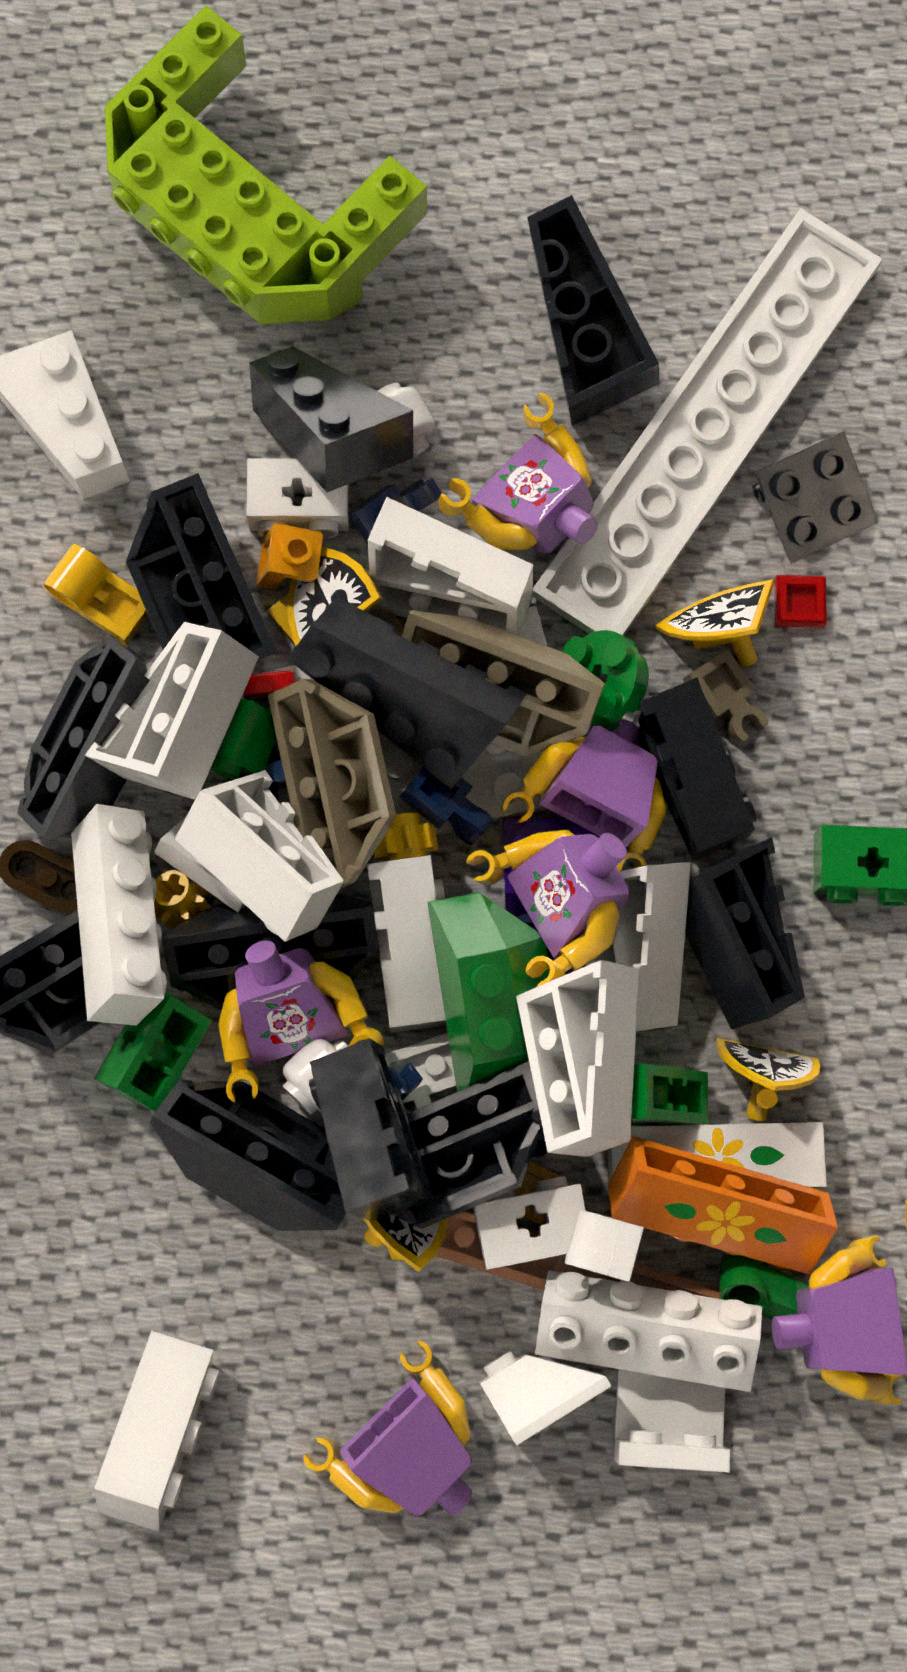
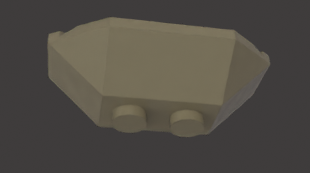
[402,610,605,757]
[268,679,396,888]

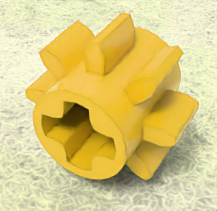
[374,813,439,862]
[154,868,211,930]

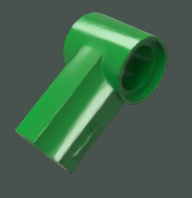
[719,1253,809,1319]

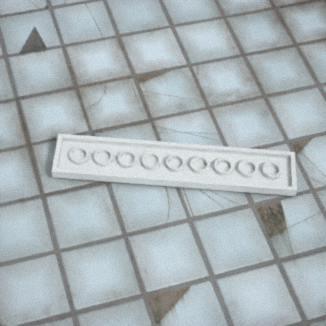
[532,208,882,636]

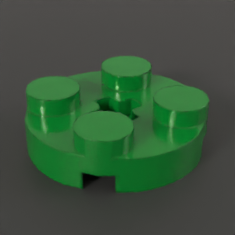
[563,630,649,731]

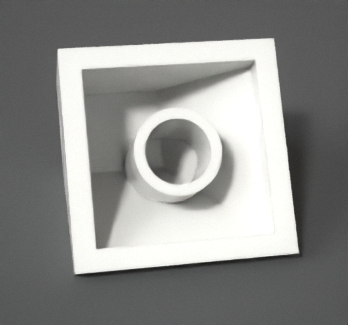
[479,1351,611,1446]

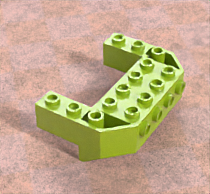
[105,5,427,324]

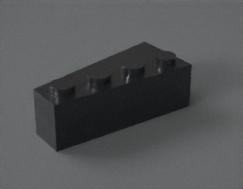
[527,195,660,425]
[287,597,527,788]

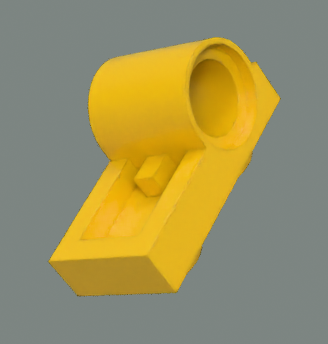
[42,544,148,645]

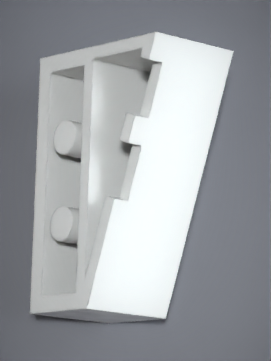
[0,330,130,499]
[368,497,534,635]
[85,622,259,799]
[175,770,344,941]
[367,855,446,1033]
[586,862,691,1032]
[516,960,639,1157]
[94,1331,220,1532]

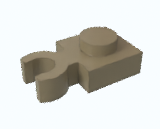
[683,648,768,745]

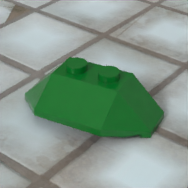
[427,892,550,1092]

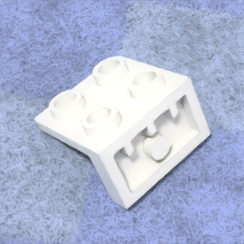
[613,1369,730,1472]

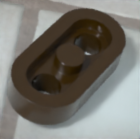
[0,840,78,916]

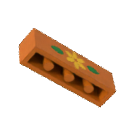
[608,1136,838,1275]

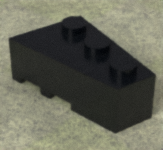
[249,346,414,492]
[632,677,757,861]
[685,837,805,1030]
[309,1038,435,1221]

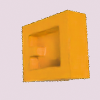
[256,522,323,590]

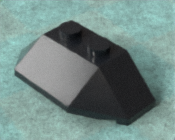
[126,473,277,664]
[17,635,150,841]
[162,894,379,1011]
[0,910,102,1055]
[393,1061,542,1229]
[150,1080,347,1231]

